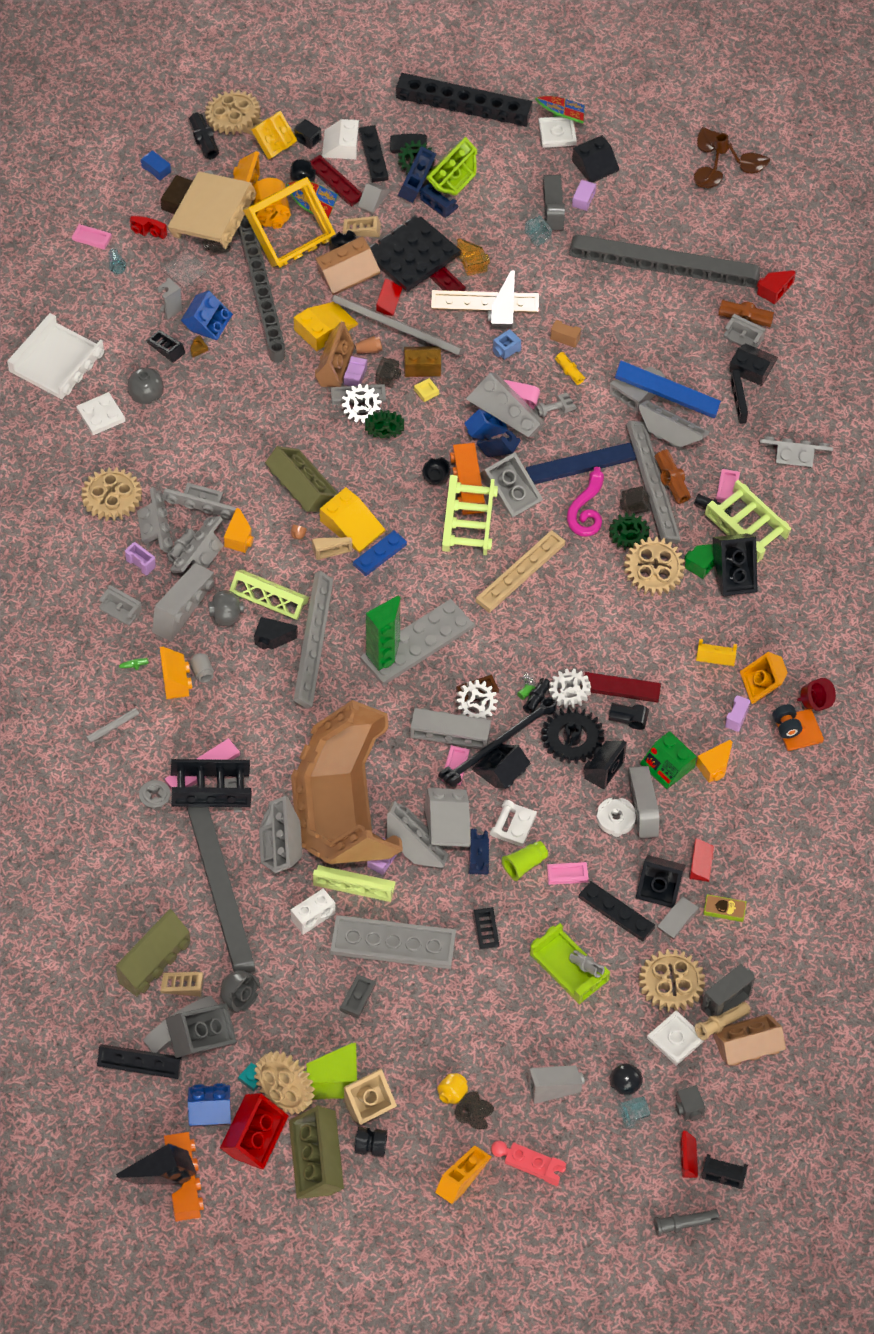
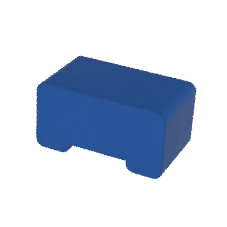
[141,150,171,181]

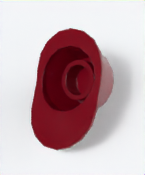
[797,678,836,711]

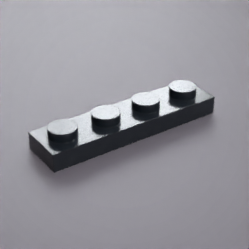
[359,125,389,183]
[579,881,655,942]
[97,1044,182,1079]

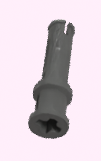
[654,1209,720,1236]

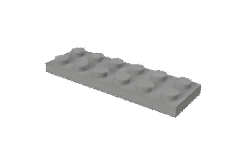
[360,599,474,686]
[330,915,456,969]

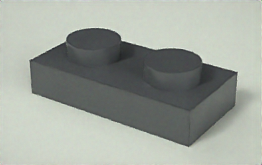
[340,974,376,1019]

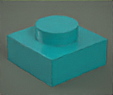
[238,1062,259,1092]

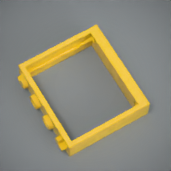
[243,177,336,268]

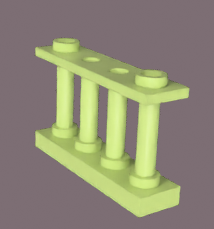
[442,475,498,555]
[705,480,791,563]

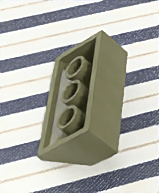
[265,446,338,512]
[116,909,190,997]
[289,1105,344,1199]

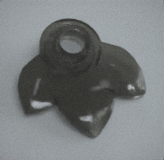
[454,1091,494,1129]

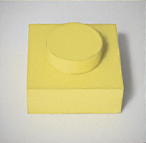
[414,378,439,402]

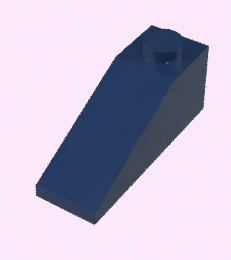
[397,146,436,203]

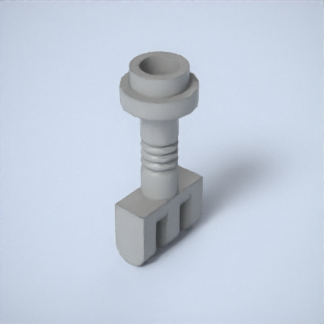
[534,393,576,417]

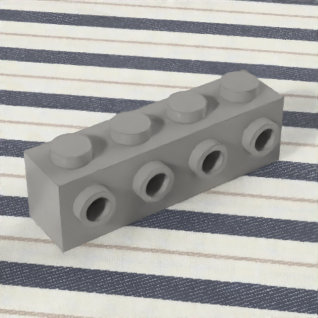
[410,708,491,749]

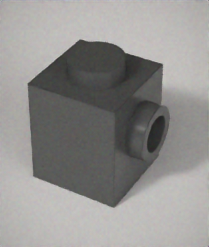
[675,1085,705,1121]

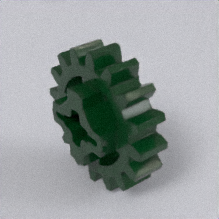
[397,140,435,175]
[365,410,404,439]
[609,513,650,551]

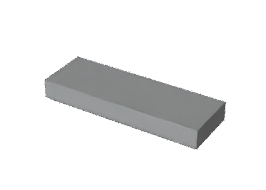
[331,384,386,405]

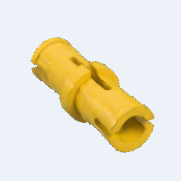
[555,352,585,385]

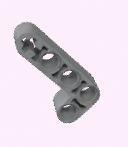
[628,766,659,839]

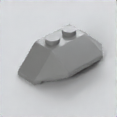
[639,400,710,447]
[259,796,303,873]
[387,801,448,868]

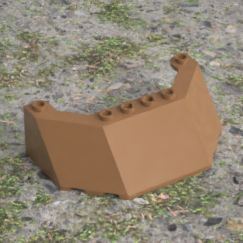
[291,700,403,864]

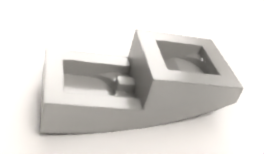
[658,897,700,939]

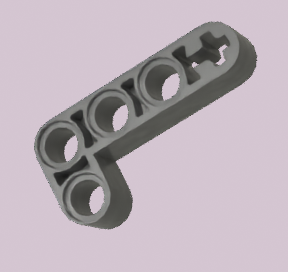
[543,175,565,231]

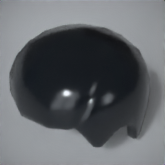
[290,159,316,182]
[329,230,356,250]
[422,457,451,485]
[609,1063,643,1095]

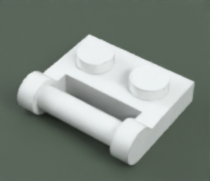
[490,800,537,847]

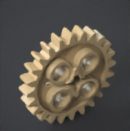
[205,90,261,135]
[81,467,142,521]
[624,537,685,596]
[639,949,705,1012]
[254,1051,315,1115]

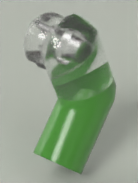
[517,673,536,700]

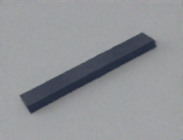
[526,442,636,484]

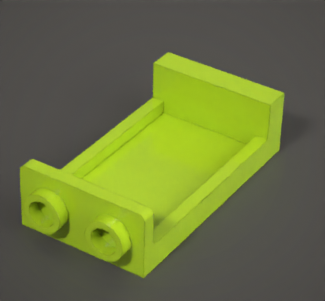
[530,923,610,1004]

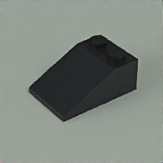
[712,533,758,596]
[116,1143,197,1185]

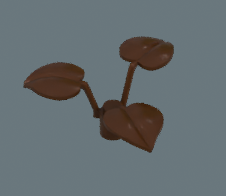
[694,127,770,188]

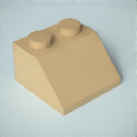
[344,1069,397,1125]

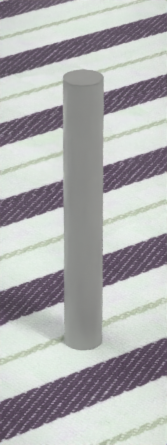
[86,708,139,743]

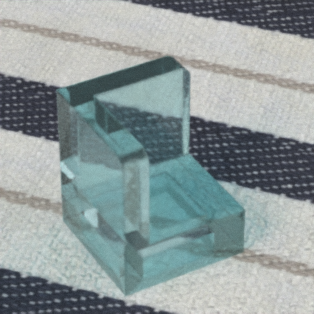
[525,216,552,246]
[619,1096,651,1129]

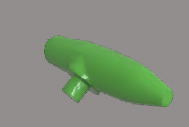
[119,658,148,670]

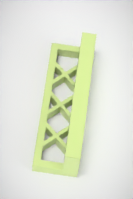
[229,570,310,620]
[313,865,396,902]

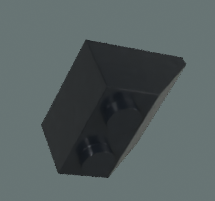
[572,135,619,183]
[730,343,778,386]
[583,740,627,789]
[472,744,531,789]
[636,855,686,908]

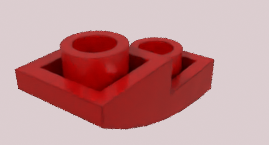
[130,216,167,239]

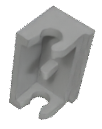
[158,278,182,320]
[723,314,765,348]
[99,585,142,627]

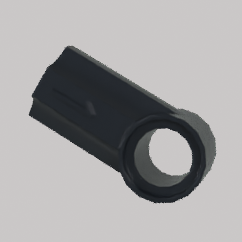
[608,703,649,730]

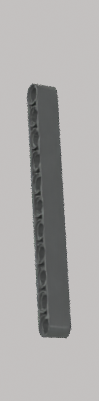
[237,206,285,363]
[569,235,761,288]
[186,785,255,972]

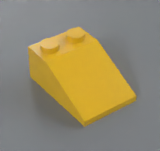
[294,302,358,352]
[319,487,386,553]

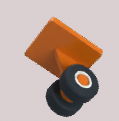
[772,704,824,751]

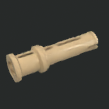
[695,1002,751,1040]

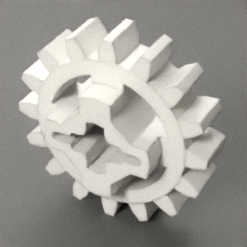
[342,384,381,424]
[549,669,591,709]
[455,680,498,719]

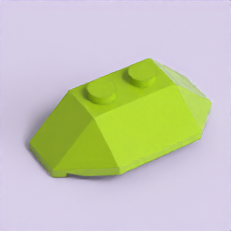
[426,136,477,196]

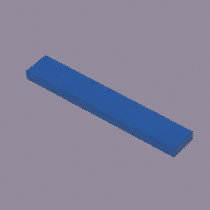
[614,360,721,418]

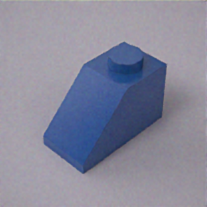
[465,409,509,440]

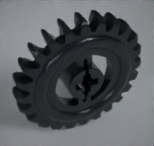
[541,707,605,764]

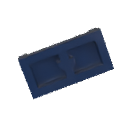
[420,183,458,218]
[476,431,521,458]
[468,829,489,875]

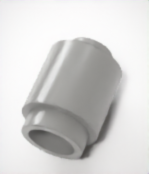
[190,653,214,683]

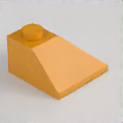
[740,652,788,704]

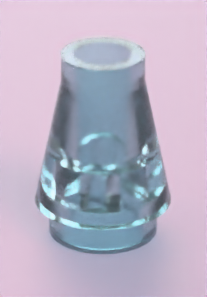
[108,249,126,274]

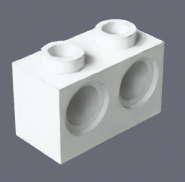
[291,888,335,935]

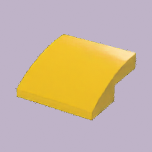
[251,111,297,159]

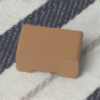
[550,320,581,348]

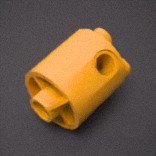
[253,178,291,229]

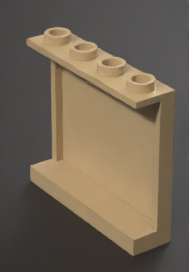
[168,171,257,249]

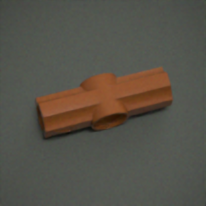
[718,300,774,327]
[654,449,691,504]

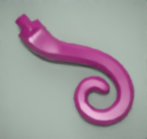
[567,467,604,537]

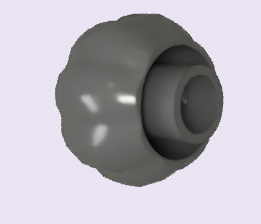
[209,590,244,626]

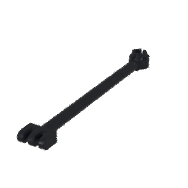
[438,697,557,787]

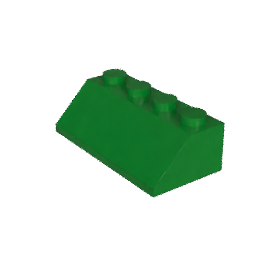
[366,595,401,671]

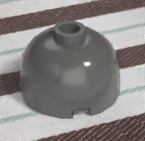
[127,368,164,404]
[220,971,260,1013]

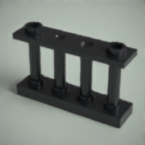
[171,759,252,807]

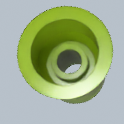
[502,841,548,881]

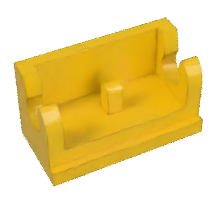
[696,639,737,666]

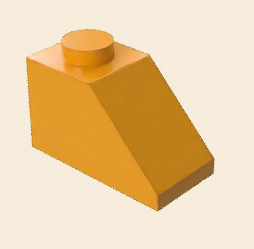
[224,508,254,553]
[696,739,733,783]

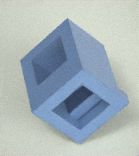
[493,329,521,360]

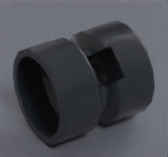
[354,1126,388,1157]

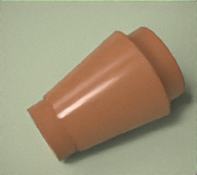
[355,335,382,354]

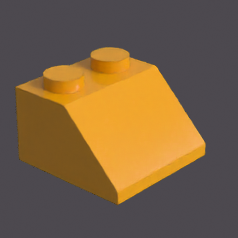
[160,647,192,699]

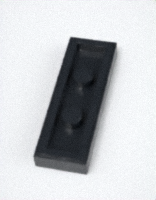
[731,370,748,424]

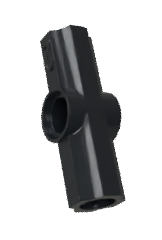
[188,112,219,159]

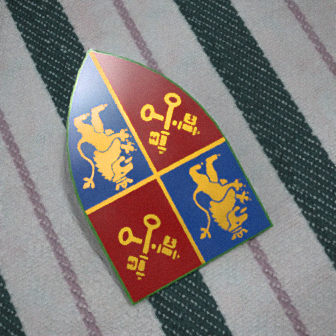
[535,96,585,123]
[286,181,338,219]

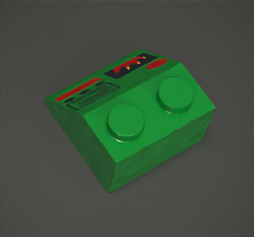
[640,731,697,790]

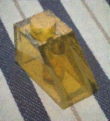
[457,238,490,276]

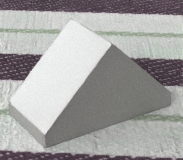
[358,183,390,214]

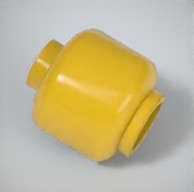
[437,1073,468,1104]

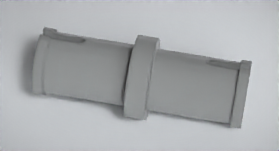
[166,528,195,562]
[569,950,605,978]

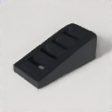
[146,330,185,363]
[472,907,500,950]

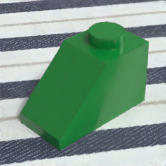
[684,544,715,579]

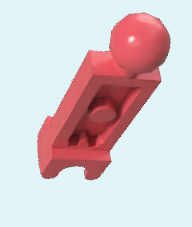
[491,1140,566,1186]

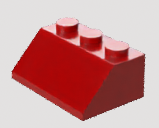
[220,1093,289,1170]

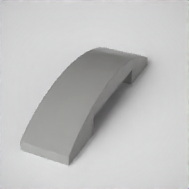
[143,996,218,1053]

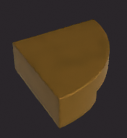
[190,335,209,358]

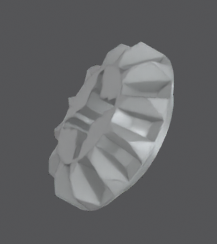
[139,780,171,810]

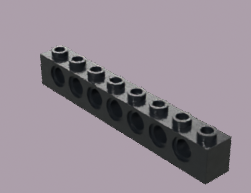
[396,72,533,127]

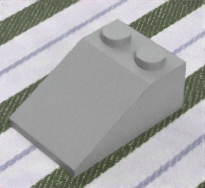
[480,452,543,518]
[424,788,471,847]

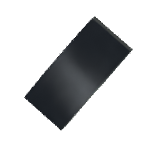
[390,134,427,154]

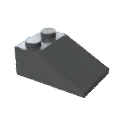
[165,1003,237,1058]

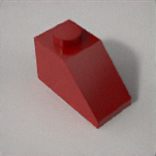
[757,270,796,304]

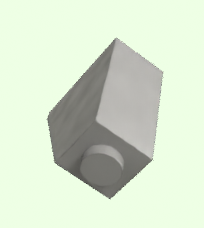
[609,366,665,413]
[528,1065,585,1104]

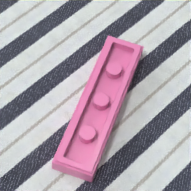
[165,738,240,790]

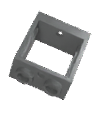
[701,964,755,1017]

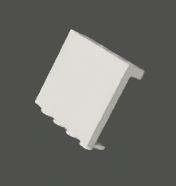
[7,313,104,399]

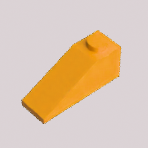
[435,1145,492,1204]

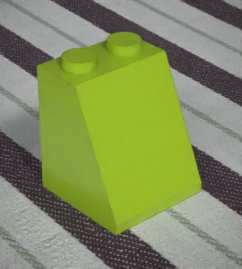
[304,1043,357,1100]

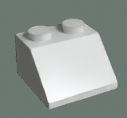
[322,119,359,159]

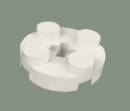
[596,798,636,837]

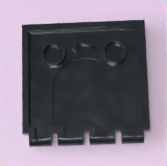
[369,215,461,292]

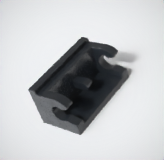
[701,1154,748,1189]

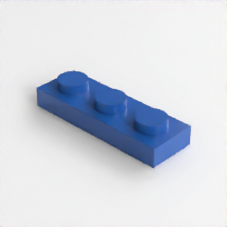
[353,530,407,576]

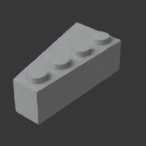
[466,373,546,437]
[152,563,215,642]

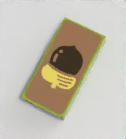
[704,894,746,922]

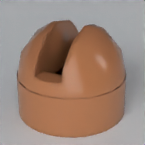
[291,525,307,539]

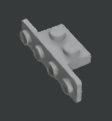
[759,436,833,468]
[163,483,236,519]
[137,487,173,553]
[170,516,224,573]

